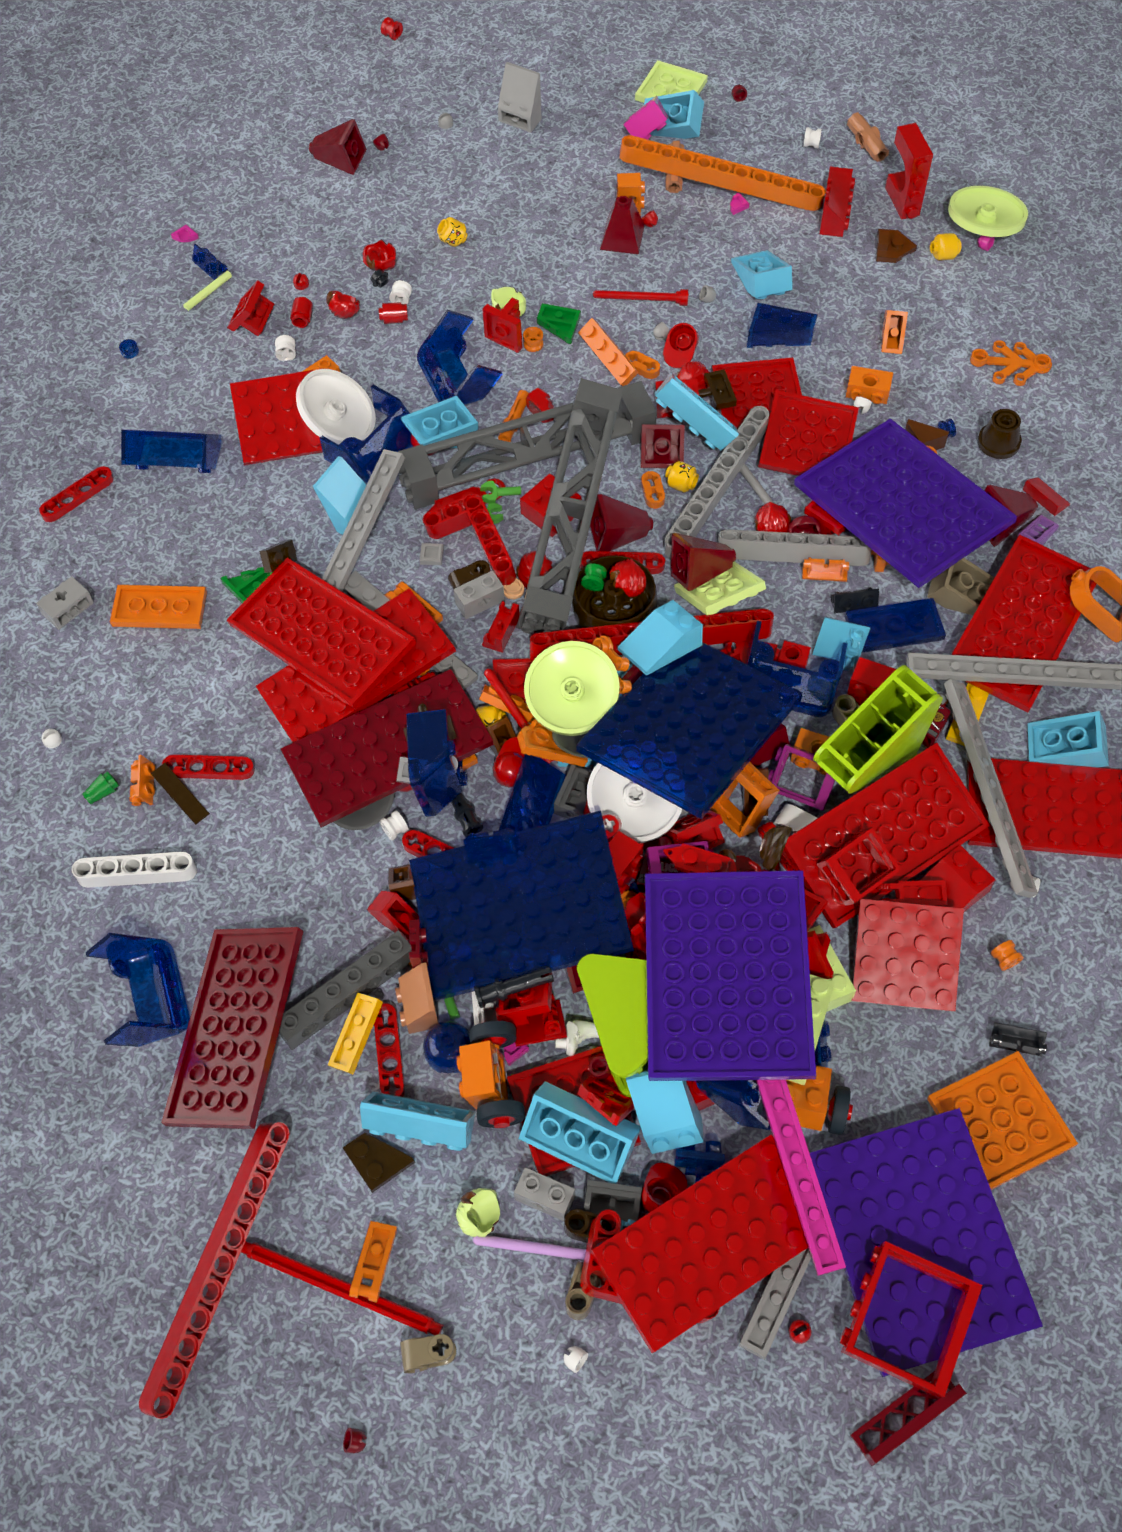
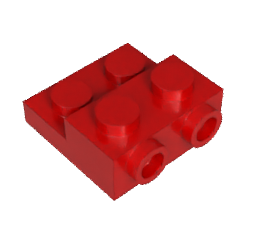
[496,967,552,1027]

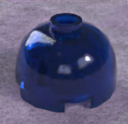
[423,1021,471,1074]

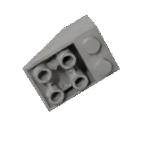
[498,62,542,133]

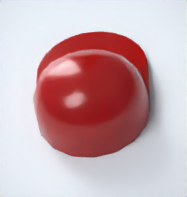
[663,323,699,368]
[492,737,535,788]
[641,1163,687,1213]

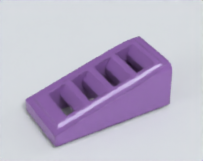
[1016,515,1059,545]

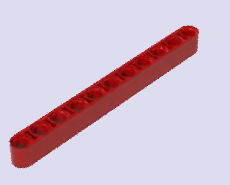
[530,609,774,662]
[139,1122,290,1419]

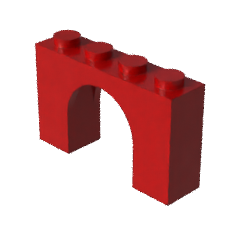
[885,123,933,220]

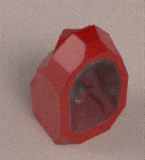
[526,388,554,423]

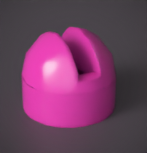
[978,235,995,251]

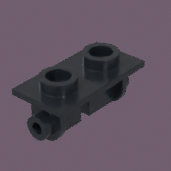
[831,587,879,614]
[989,1022,1047,1057]

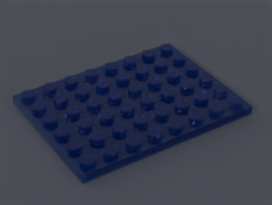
[576,642,803,819]
[409,810,634,1001]

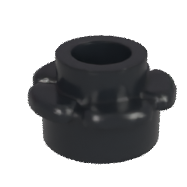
[370,269,389,288]

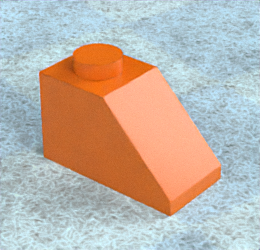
[881,310,908,354]

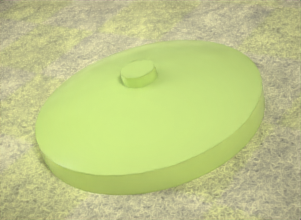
[948,186,1028,237]
[524,641,620,736]

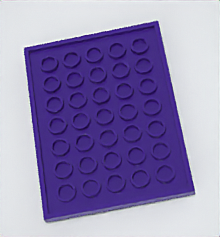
[794,418,1017,588]
[645,871,816,1081]
[809,1108,1043,1377]

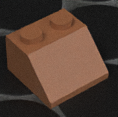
[395,963,439,1034]

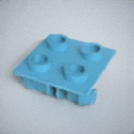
[812,617,870,671]

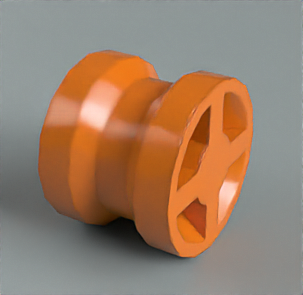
[523,327,544,352]
[991,940,1024,971]

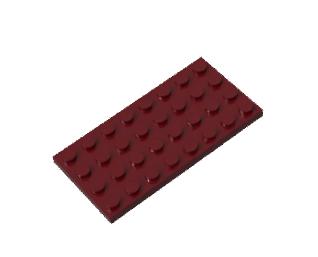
[280,669,494,828]
[161,927,304,1129]

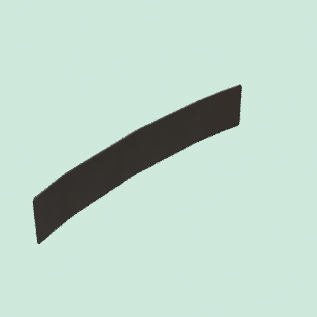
[151,763,210,825]

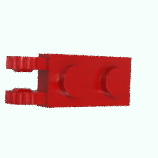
[877,880,948,906]

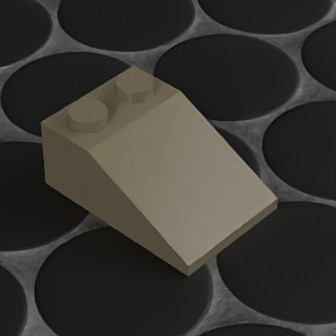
[927,558,994,615]

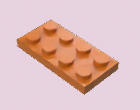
[110,585,207,629]

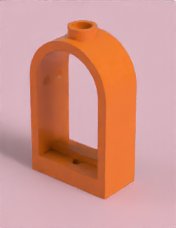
[1070,566,1122,643]

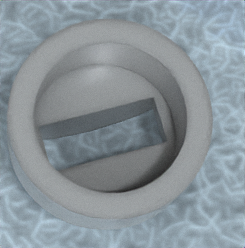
[438,113,453,129]
[699,285,716,303]
[653,322,670,340]

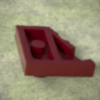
[409,919,429,968]

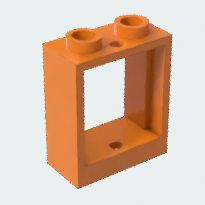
[707,758,780,838]

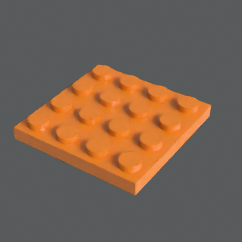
[927,1051,1078,1190]

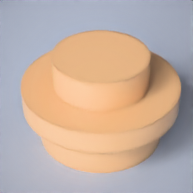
[503,578,524,599]

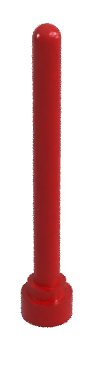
[593,289,689,306]
[484,668,554,768]

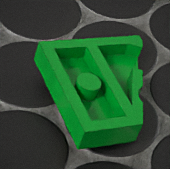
[537,303,581,344]
[220,567,273,603]

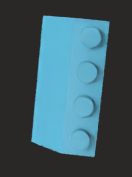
[655,372,739,451]
[518,1081,641,1184]
[360,1092,476,1151]

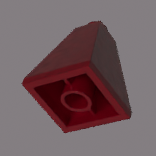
[309,119,367,175]
[600,196,645,254]
[984,485,1038,547]
[590,494,653,551]
[671,533,736,591]

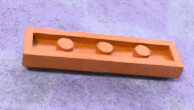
[578,318,639,386]

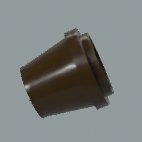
[977,409,1022,459]

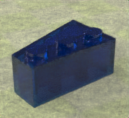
[747,303,818,348]

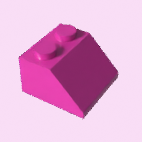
[623,95,668,140]

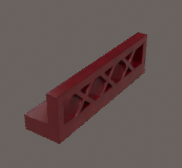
[850,1371,967,1466]

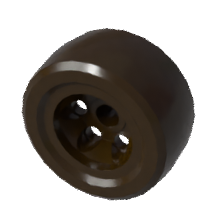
[572,555,657,628]

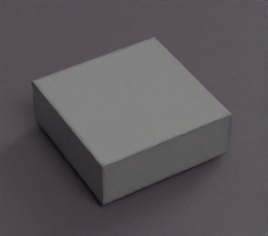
[419,543,444,565]

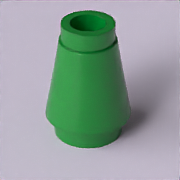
[82,771,120,804]

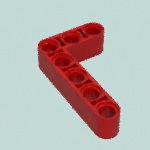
[422,494,516,585]
[580,1209,719,1323]

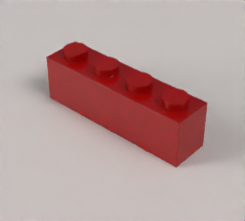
[819,166,855,237]

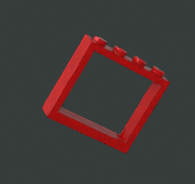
[839,1241,983,1398]

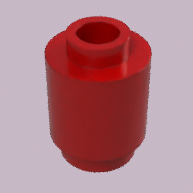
[290,297,313,328]
[379,302,408,324]

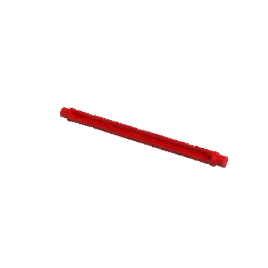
[241,1241,444,1335]

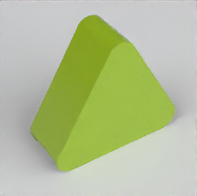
[813,665,943,793]
[577,954,648,1097]

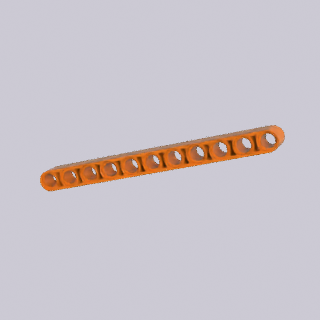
[619,135,826,211]

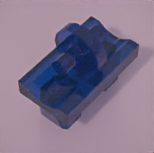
[674,1141,725,1183]

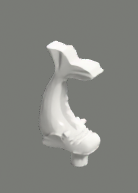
[555,1020,599,1056]

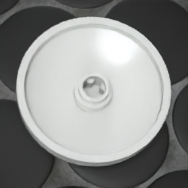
[296,369,376,447]
[587,745,685,843]

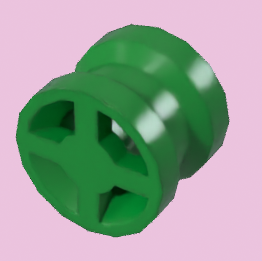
[581,564,607,591]

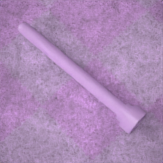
[473,1235,597,1260]

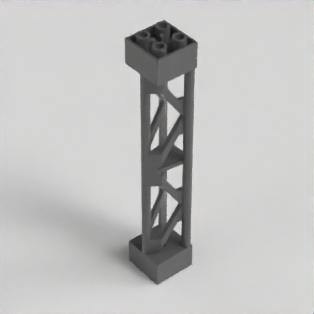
[516,378,623,634]
[398,381,657,510]

